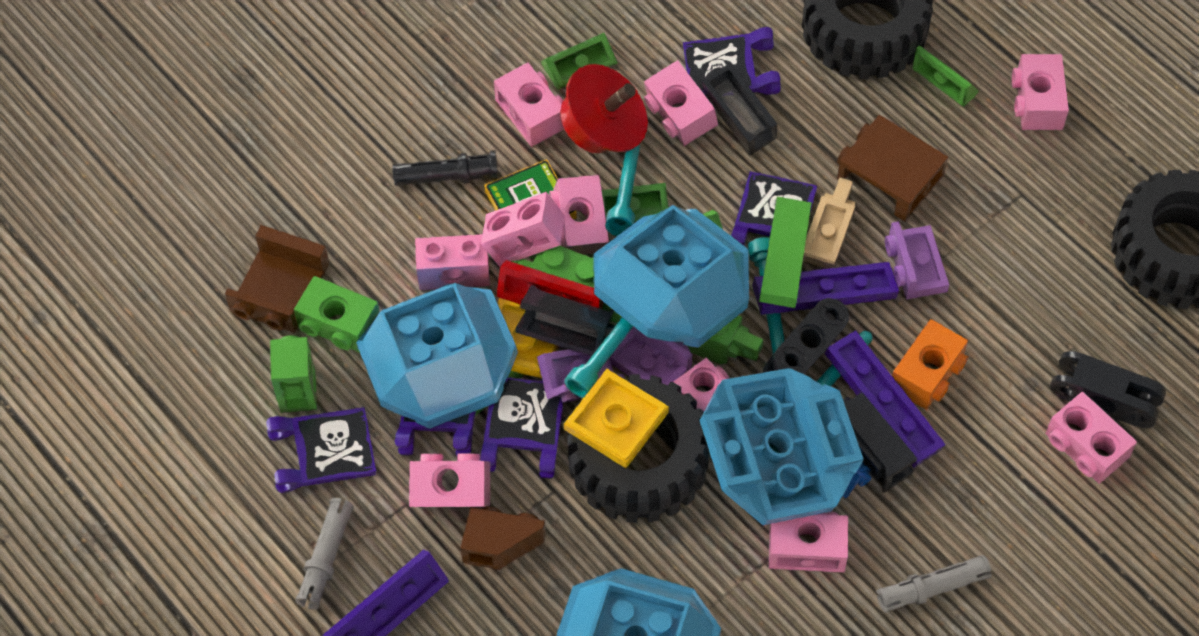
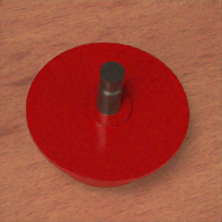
[560,64,648,154]

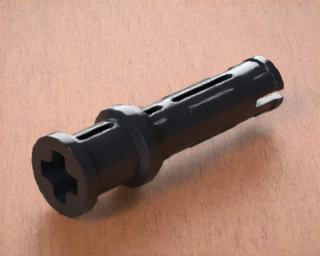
[392,150,498,186]

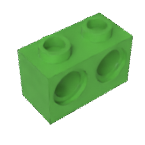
[270,335,317,413]

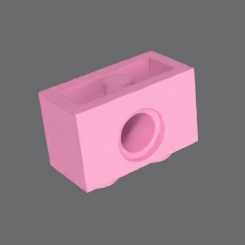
[1012,54,1069,130]
[644,60,718,146]
[494,62,564,147]
[549,175,609,254]
[415,234,490,290]
[409,454,490,507]
[769,511,848,573]

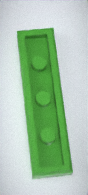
[759,196,812,308]

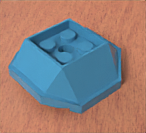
[593,205,749,348]
[356,283,518,429]
[699,368,864,525]
[556,568,721,636]

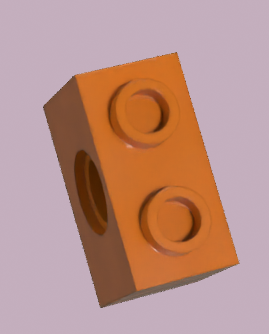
[892,319,969,410]

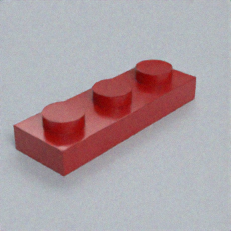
[496,260,604,309]

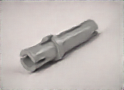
[295,498,354,610]
[877,555,992,613]

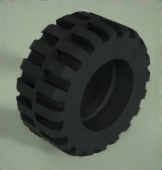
[802,0,933,79]
[1111,169,1199,309]
[567,374,709,523]

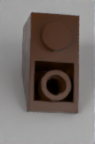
[460,506,546,570]

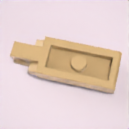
[803,178,855,269]

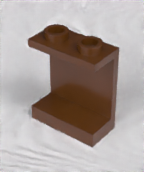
[837,114,948,222]
[225,225,330,333]

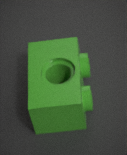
[294,276,380,352]

